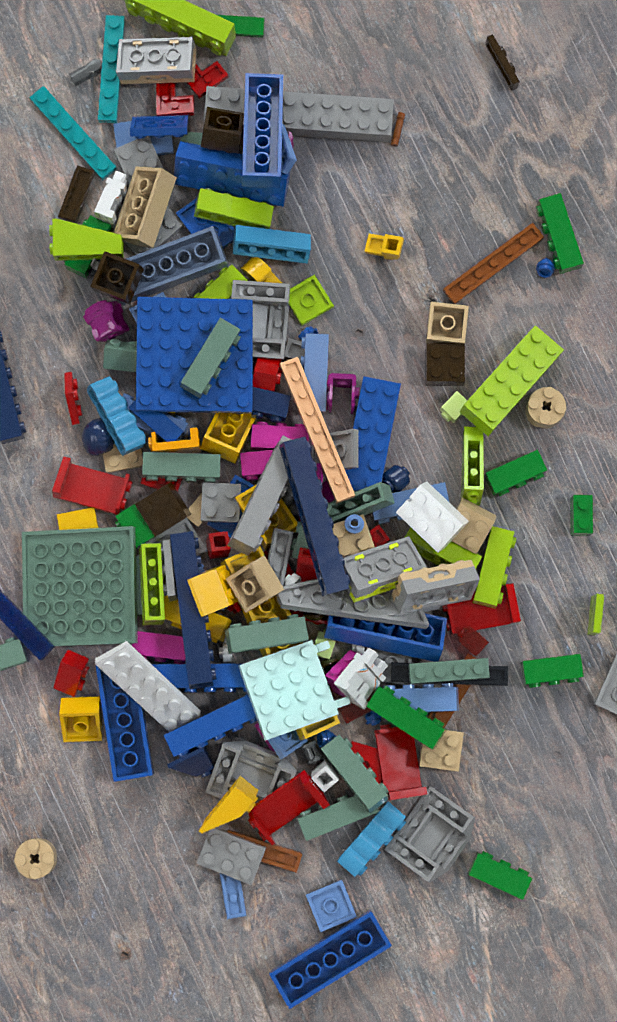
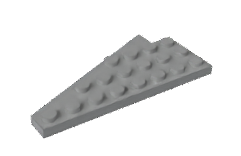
[276,579,440,629]

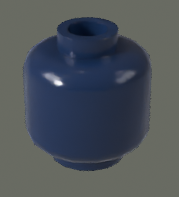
[382,465,410,493]

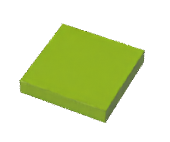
[289,274,334,326]
[587,594,604,636]

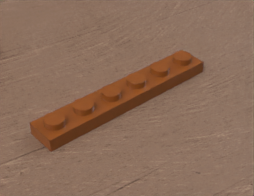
[443,223,544,304]

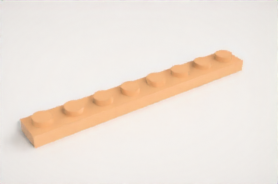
[280,357,355,504]

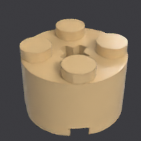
[525,387,566,429]
[14,838,57,879]

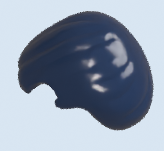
[82,417,115,456]

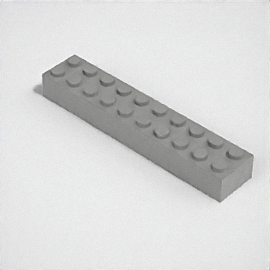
[204,86,394,143]

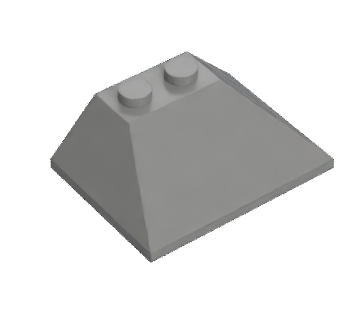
[231,280,290,359]
[205,741,297,803]
[385,786,475,883]

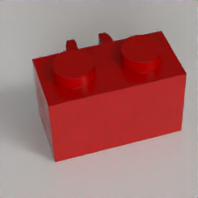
[253,358,283,391]
[53,650,90,697]

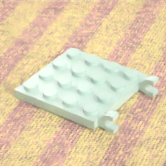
[238,640,351,741]

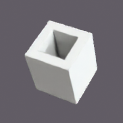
[311,759,339,792]

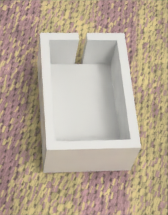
[396,482,469,552]

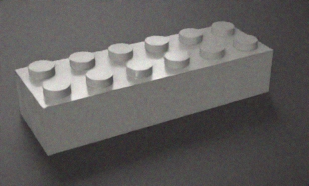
[227,436,291,556]

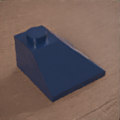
[167,747,215,778]

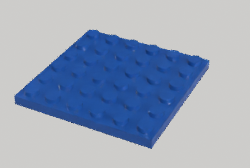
[136,297,253,413]

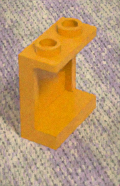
[148,427,201,453]

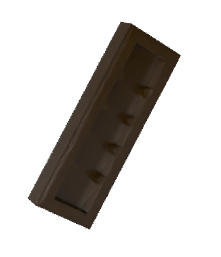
[485,34,520,91]
[58,165,95,224]

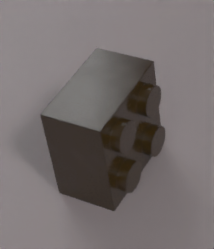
[201,107,244,153]
[90,251,144,304]
[425,344,465,386]
[135,482,191,537]

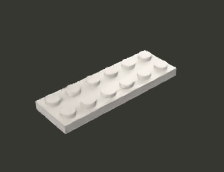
[95,641,201,732]

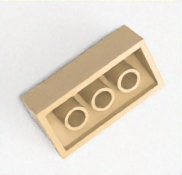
[114,166,177,248]

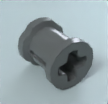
[300,740,324,765]

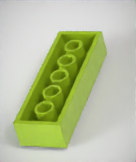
[125,0,236,56]
[459,325,564,437]

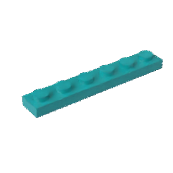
[98,15,125,123]
[29,86,117,180]

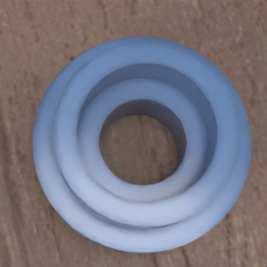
[345,514,364,534]

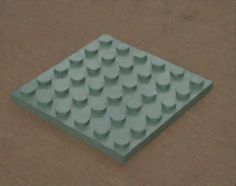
[22,526,138,648]

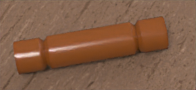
[391,112,405,147]

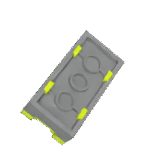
[343,536,427,602]

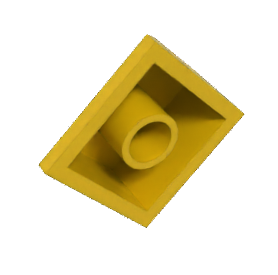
[187,564,238,617]
[59,696,102,742]

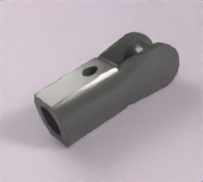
[69,59,102,86]

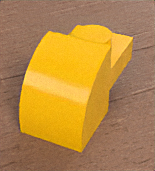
[364,233,404,260]
[241,257,282,283]

